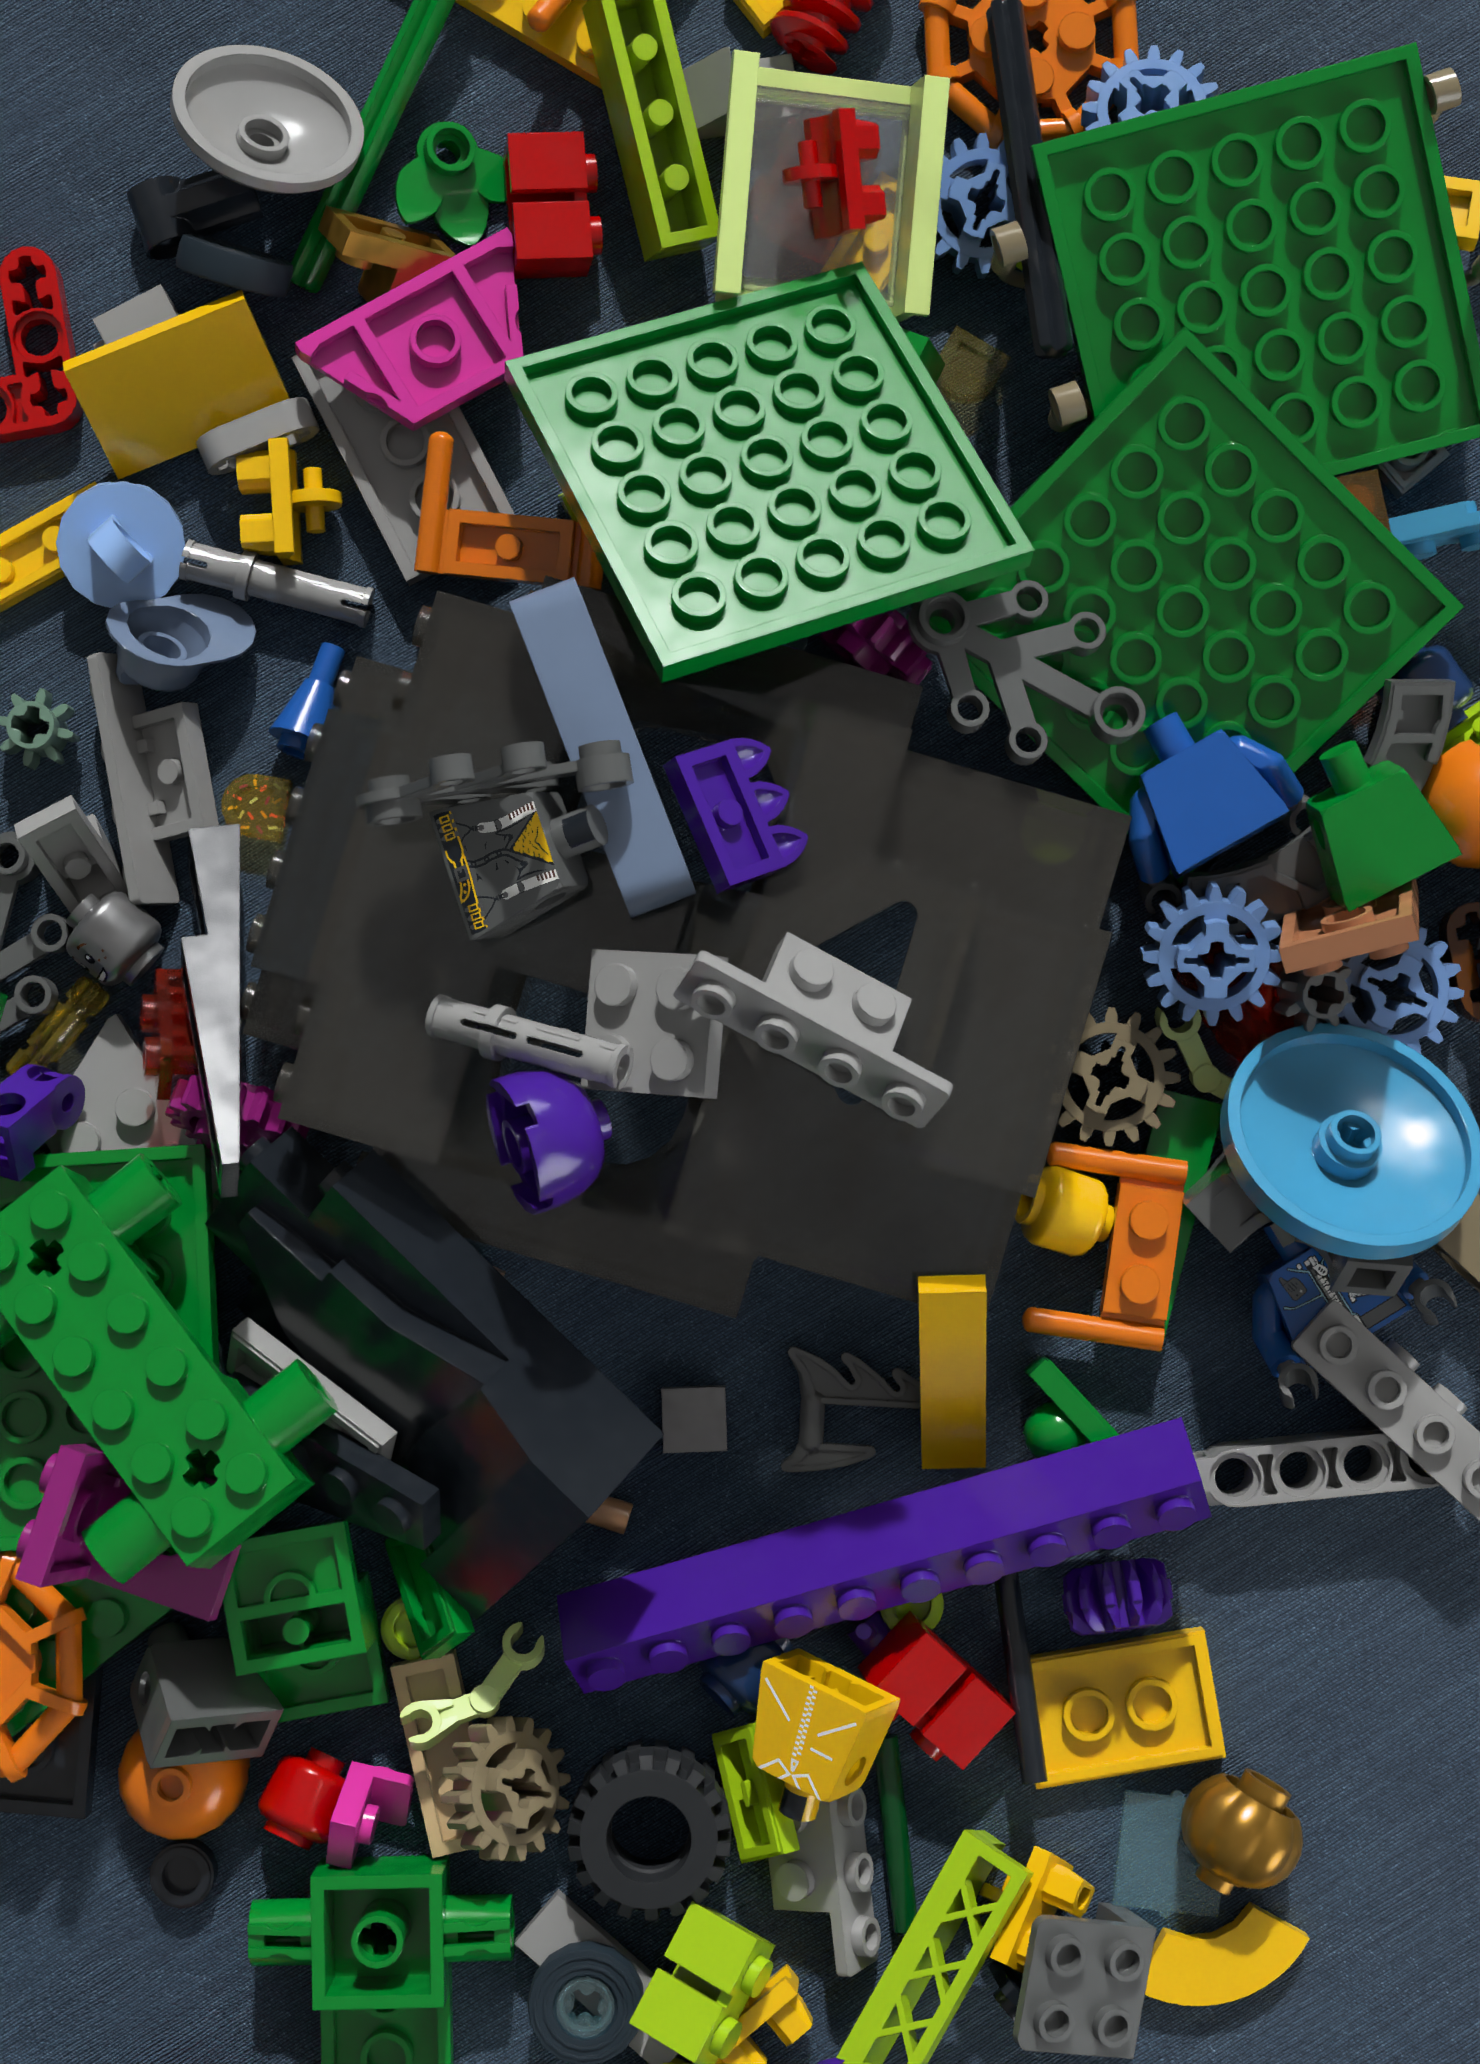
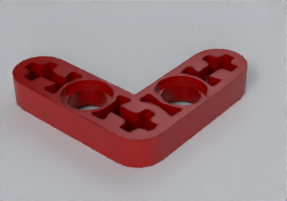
[0,246,84,444]

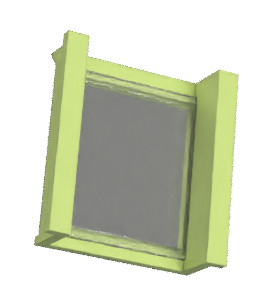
[713,49,950,323]

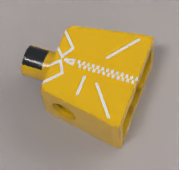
[752,1648,900,1822]

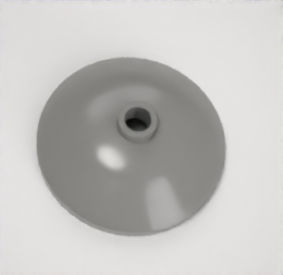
[170,45,364,194]

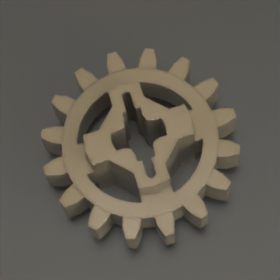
[1040,1007,1181,1146]
[441,1716,571,1861]

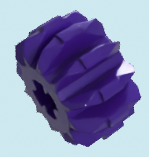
[1062,1558,1174,1636]

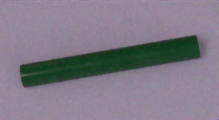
[875,1733,917,1933]

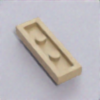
[390,1649,472,1858]

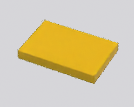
[62,290,290,480]
[1030,1626,1226,1789]

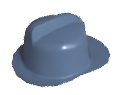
[105,593,256,692]

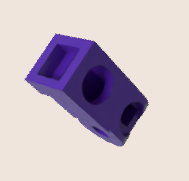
[0,1064,85,1182]

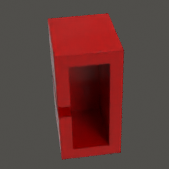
[503,131,603,279]
[858,1611,1016,1770]

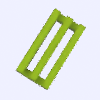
[711,1722,800,1864]

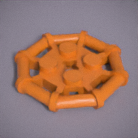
[918,0,1139,149]
[0,1550,88,1783]

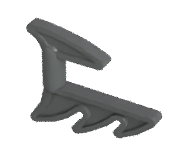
[780,1346,920,1472]

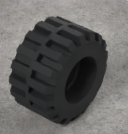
[567,1739,731,1921]

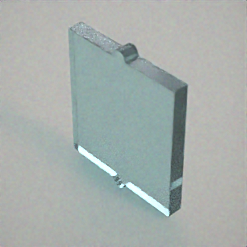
[1111,1789,1221,1918]

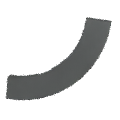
[1181,679,1456,935]

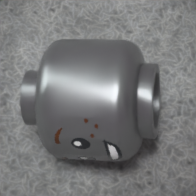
[66,892,164,986]

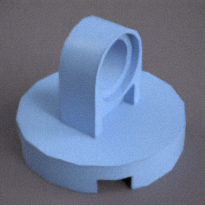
[56,481,185,608]

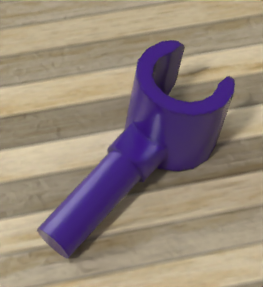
[847,1611,891,1658]

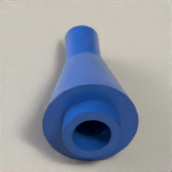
[269,642,345,761]

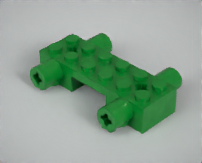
[0,1153,338,1584]
[247,1855,515,2064]

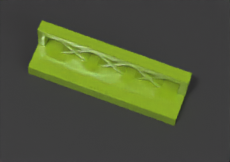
[836,1829,1034,2064]

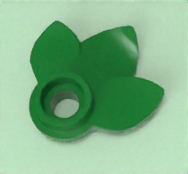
[395,121,506,248]

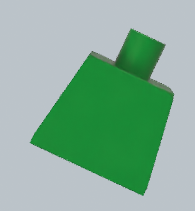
[1306,741,1462,912]

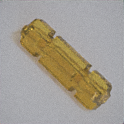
[6,976,109,1075]

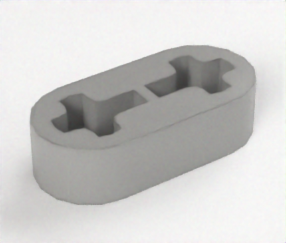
[196,397,320,475]

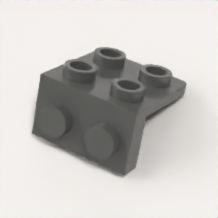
[1012,1902,1156,2059]

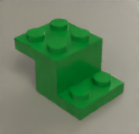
[223,1519,391,1723]

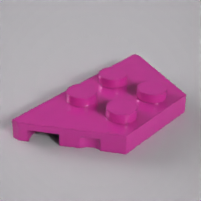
[295,227,523,431]

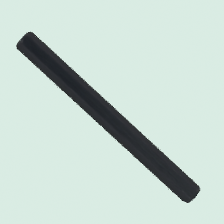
[986,0,1072,359]

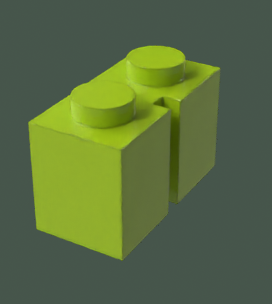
[629,1901,776,2064]

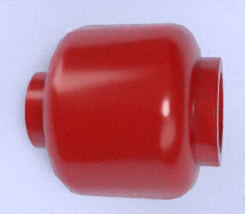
[258,1747,345,1851]

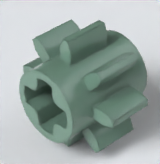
[0,688,80,770]

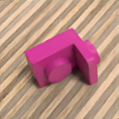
[326,1761,414,1869]

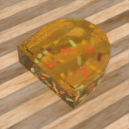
[937,325,1011,404]
[221,774,293,844]

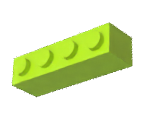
[582,0,719,262]

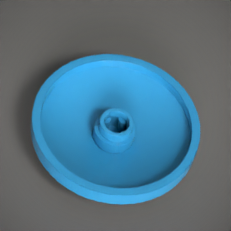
[1220,1023,1480,1260]

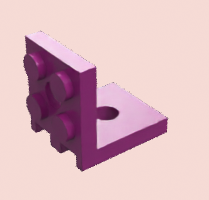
[15,1443,242,1621]

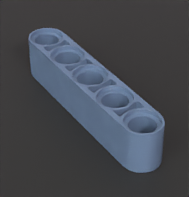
[509,577,696,918]

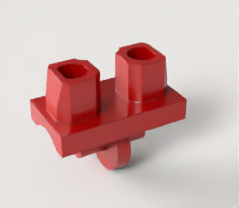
[782,108,887,239]

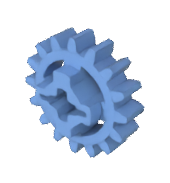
[1081,45,1218,131]
[934,133,1015,279]
[1139,881,1282,1026]
[1338,926,1465,1054]

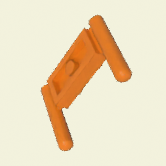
[414,431,603,591]
[1022,1142,1188,1352]

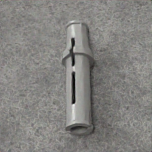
[179,539,375,628]
[425,994,634,1090]

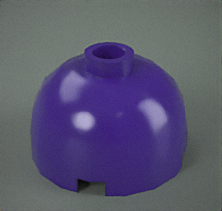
[486,1068,612,1215]

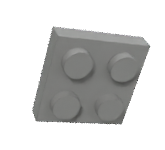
[581,949,729,1099]

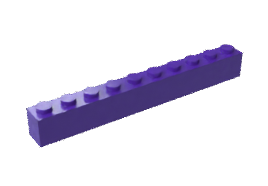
[557,1417,1212,1694]

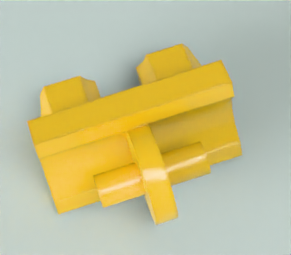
[236,437,342,566]
[979,1846,1095,1974]
[716,1964,813,2064]

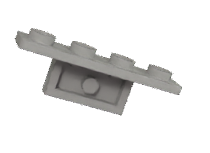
[87,652,219,906]
[673,931,953,1128]
[1291,1300,1480,1520]
[768,1782,881,1977]

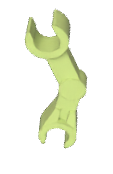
[1154,1007,1232,1100]
[400,1622,545,1751]

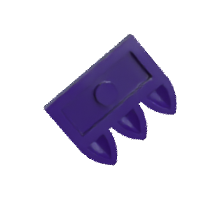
[663,738,808,894]

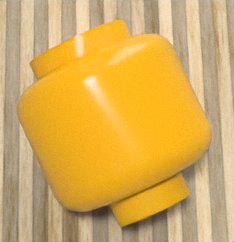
[1014,1166,1115,1256]

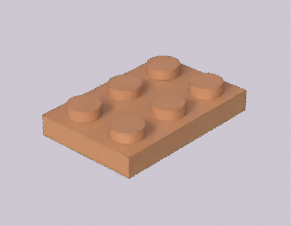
[1279,879,1419,977]

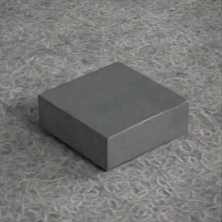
[661,1385,727,1453]

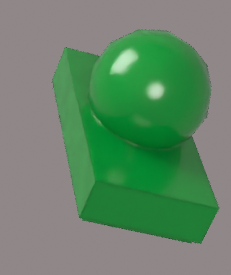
[1023,1356,1119,1458]
[384,1537,475,1660]

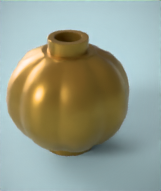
[1181,1768,1303,1895]

